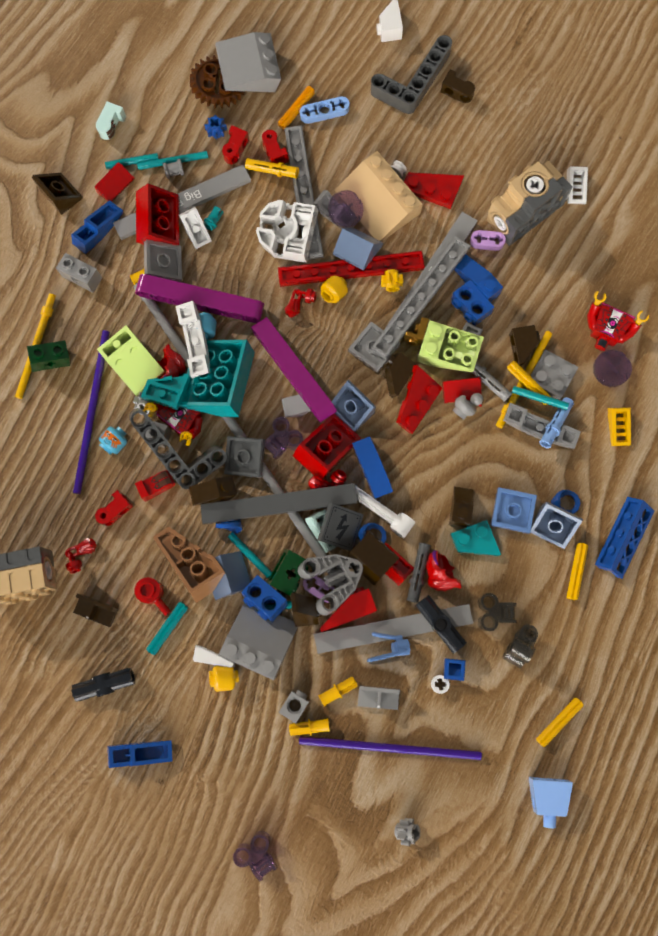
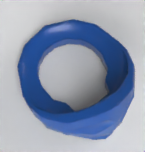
[551,490,581,514]
[215,520,243,534]
[358,523,387,543]

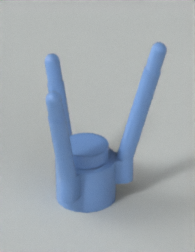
[367,632,410,662]

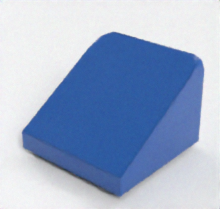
[444,658,466,681]

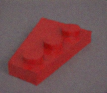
[404,172,464,209]
[396,365,442,434]

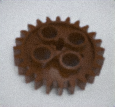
[190,55,245,109]

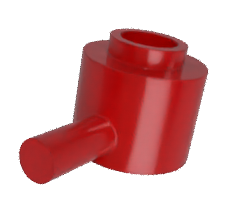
[134,577,171,616]

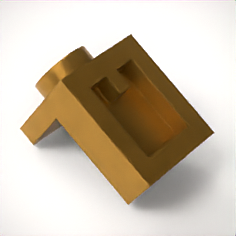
[404,317,429,346]

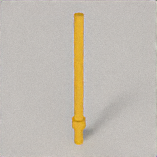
[15,293,56,399]
[496,331,552,429]

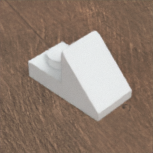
[179,207,212,249]

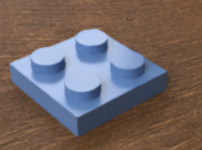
[491,487,537,534]

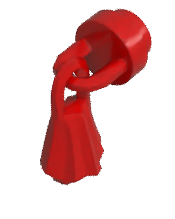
[284,288,317,318]
[308,469,347,489]
[65,538,97,574]

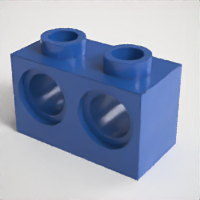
[451,279,494,326]
[241,575,288,622]

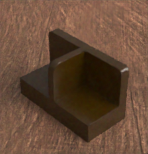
[73,593,118,627]

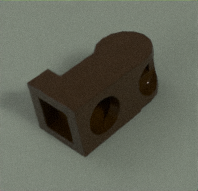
[440,69,475,103]

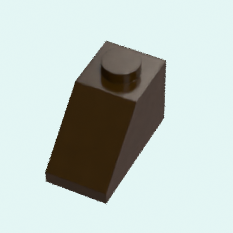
[509,325,540,367]
[385,352,417,398]
[189,476,237,506]
[449,486,474,527]
[291,593,322,627]

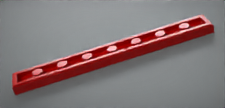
[278,251,425,287]

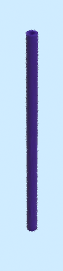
[73,330,110,494]
[299,736,482,760]

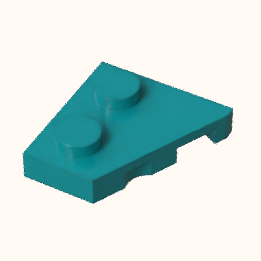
[141,373,191,410]
[450,520,501,556]

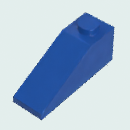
[454,254,503,302]

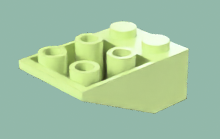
[416,320,484,372]
[97,326,166,396]

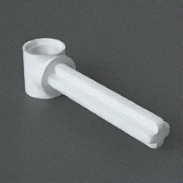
[351,483,415,538]

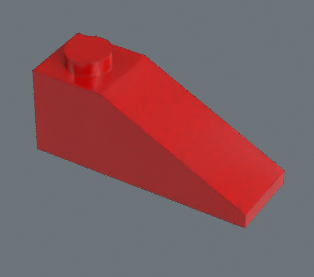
[320,587,377,632]

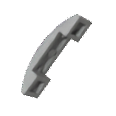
[503,403,581,449]

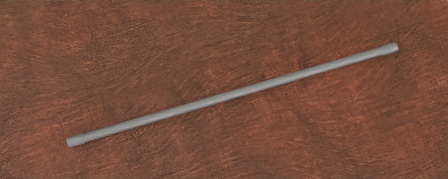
[134,283,344,588]

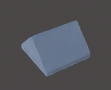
[333,227,383,270]
[332,380,376,432]
[530,502,583,549]
[213,551,251,600]

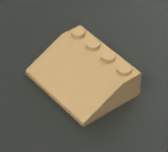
[334,151,422,242]

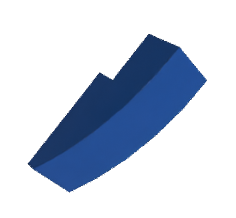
[71,200,123,254]
[352,436,393,499]
[107,740,173,768]

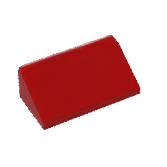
[95,162,135,202]
[442,377,482,403]
[385,543,414,586]

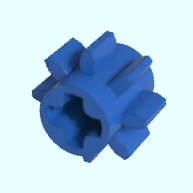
[204,115,227,140]

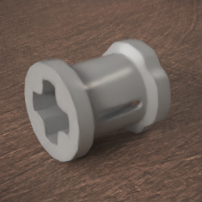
[163,159,184,179]

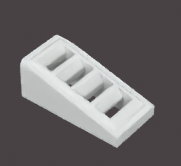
[567,166,588,204]
[193,645,235,668]

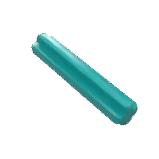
[146,602,188,655]

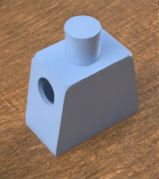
[529,777,573,829]

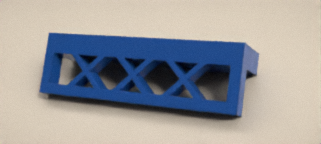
[595,497,654,579]

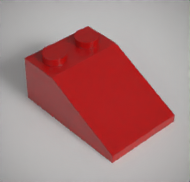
[293,414,361,479]

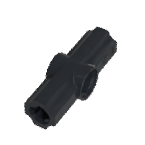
[415,595,467,654]
[71,668,135,702]

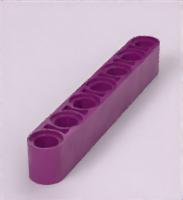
[135,274,264,323]
[251,317,337,422]

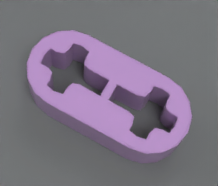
[470,230,506,251]
[303,576,335,603]

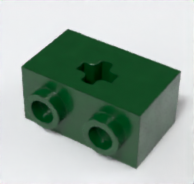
[27,340,70,372]
[267,549,309,596]

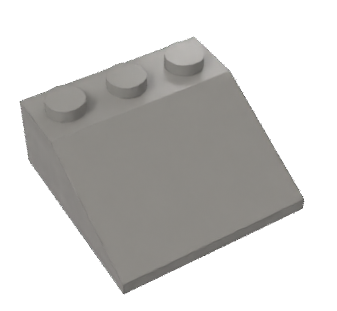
[215,32,281,92]
[219,603,298,680]

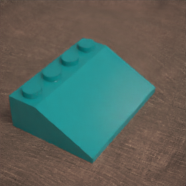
[179,340,255,417]

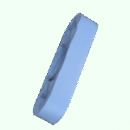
[300,96,350,124]

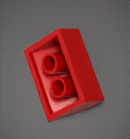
[136,183,179,245]

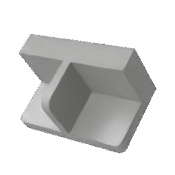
[358,685,400,710]

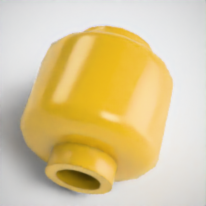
[321,276,348,303]
[209,665,239,692]

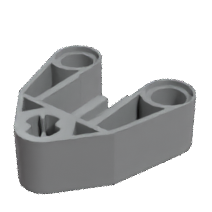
[298,554,363,615]

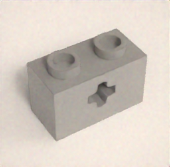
[56,253,102,293]

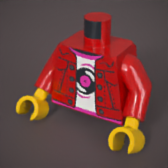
[587,291,649,351]
[144,402,203,446]

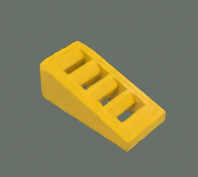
[608,407,631,446]

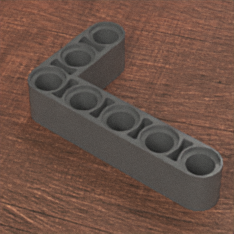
[371,35,452,114]
[129,408,227,489]

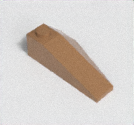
[153,527,225,603]

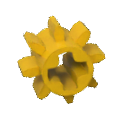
[381,269,403,292]

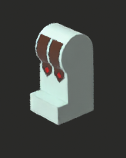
[96,101,126,140]

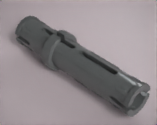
[406,543,431,603]

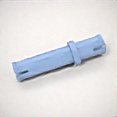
[539,397,574,449]

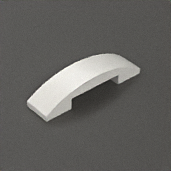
[176,301,210,378]

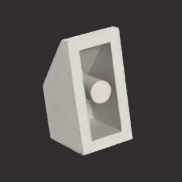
[376,0,403,42]

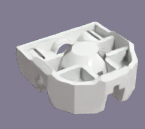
[256,200,318,263]

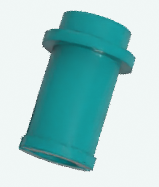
[204,206,224,231]

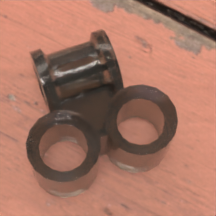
[478,593,517,632]
[502,624,538,669]

